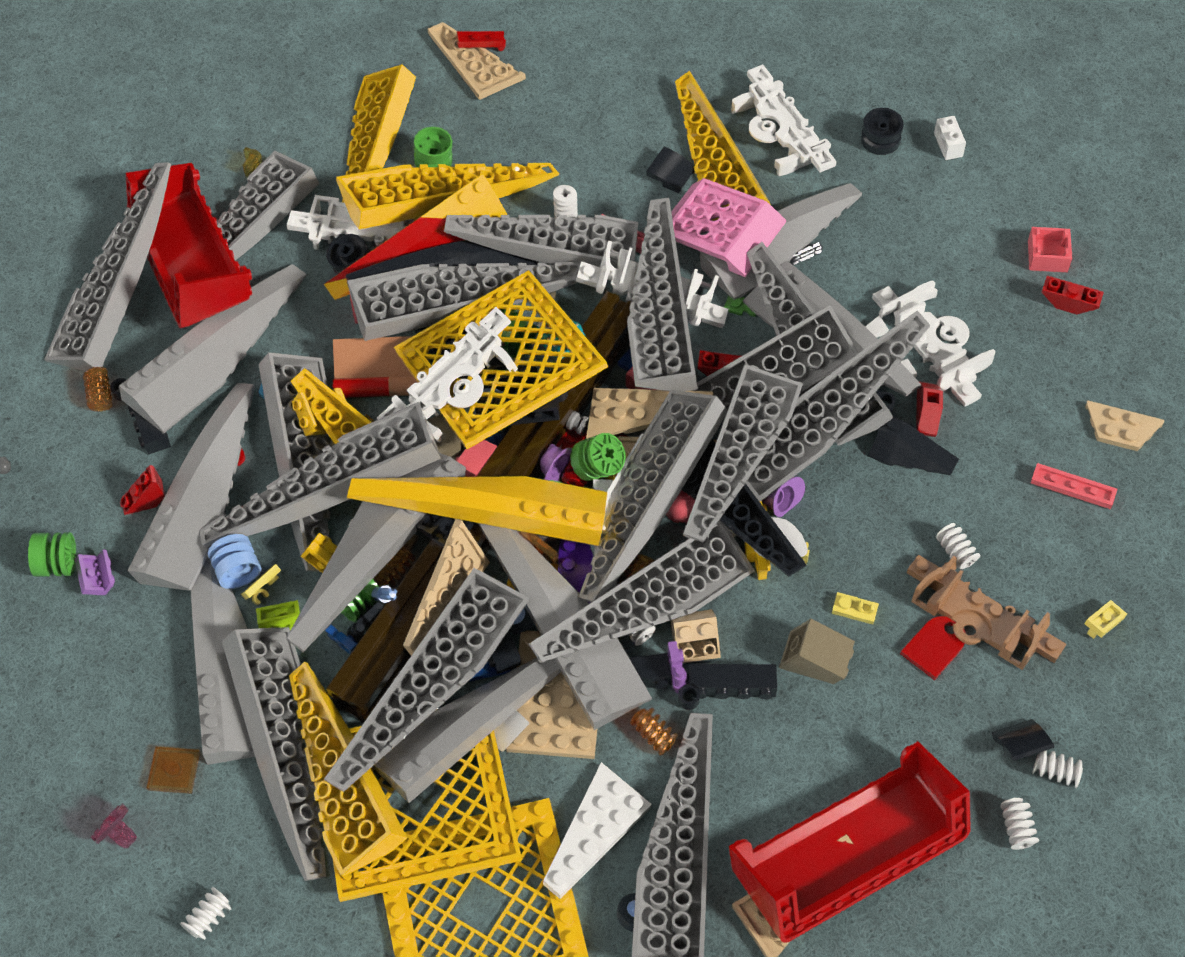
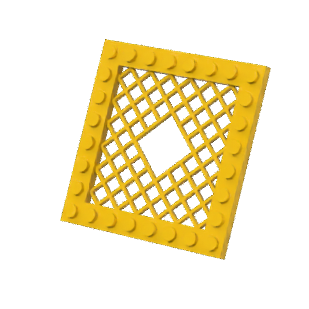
[394,270,608,449]
[332,709,522,902]
[377,798,589,957]

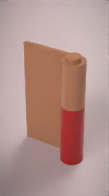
[333,336,429,398]

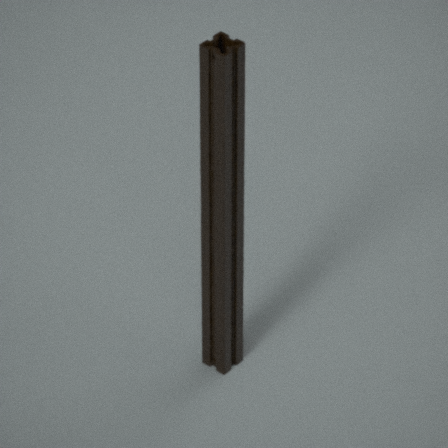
[326,291,631,723]

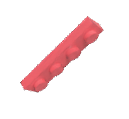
[1031,463,1117,509]

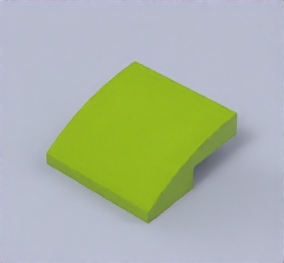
[256,600,300,630]

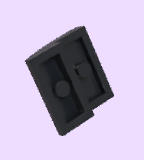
[646,146,695,194]
[415,513,476,548]
[992,719,1055,761]

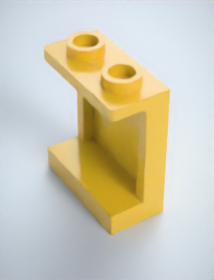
[292,388,347,436]

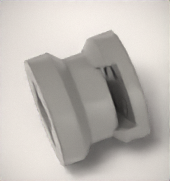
[566,411,589,436]

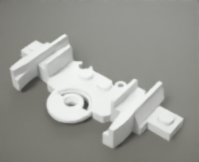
[731,65,836,176]
[872,281,995,407]
[377,307,518,443]

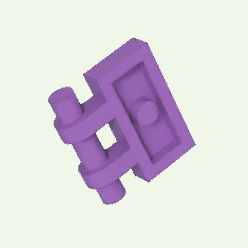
[667,641,687,693]

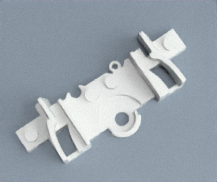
[287,195,412,250]
[576,241,728,328]

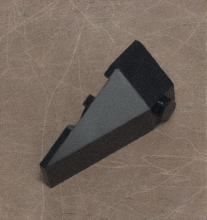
[868,417,959,475]

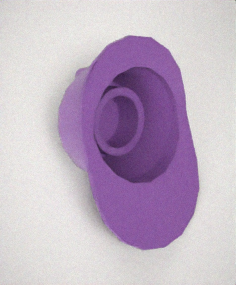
[540,444,572,481]
[762,477,805,517]

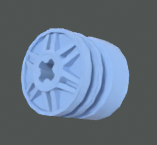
[208,534,262,589]

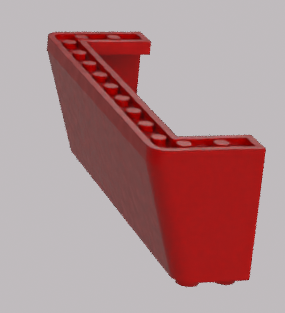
[125,162,252,328]
[729,741,971,943]

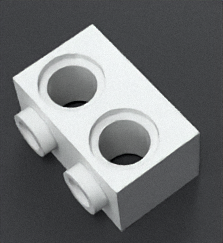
[934,116,966,160]

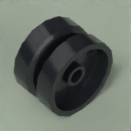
[861,108,904,155]
[326,234,370,275]

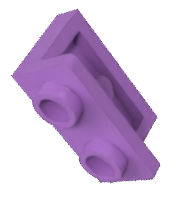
[75,550,115,595]

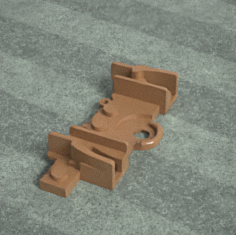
[906,555,1066,670]

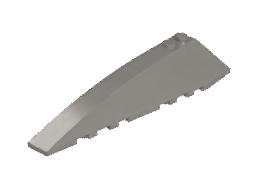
[217,151,319,261]
[444,215,638,269]
[372,658,561,803]

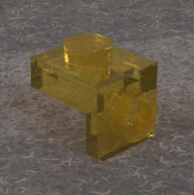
[243,147,263,178]

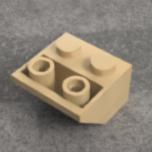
[671,609,721,663]

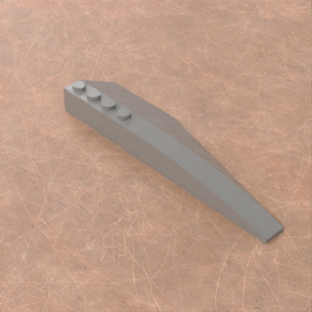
[746,310,930,502]
[579,390,728,602]
[199,402,441,547]

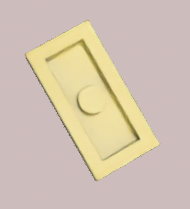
[241,564,281,605]
[832,592,879,624]
[1084,600,1127,639]

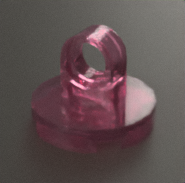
[90,803,137,848]

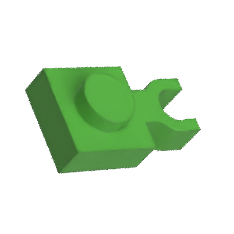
[724,296,756,317]

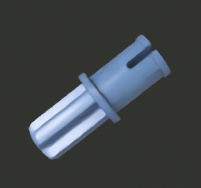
[371,586,398,603]

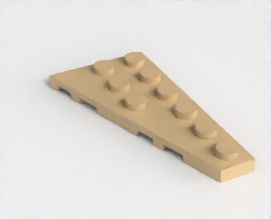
[586,388,714,439]

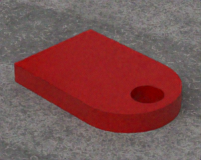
[900,616,965,680]

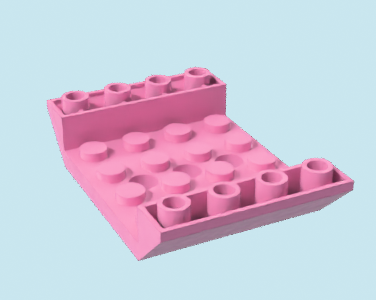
[671,178,786,277]

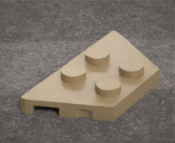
[1085,400,1164,451]

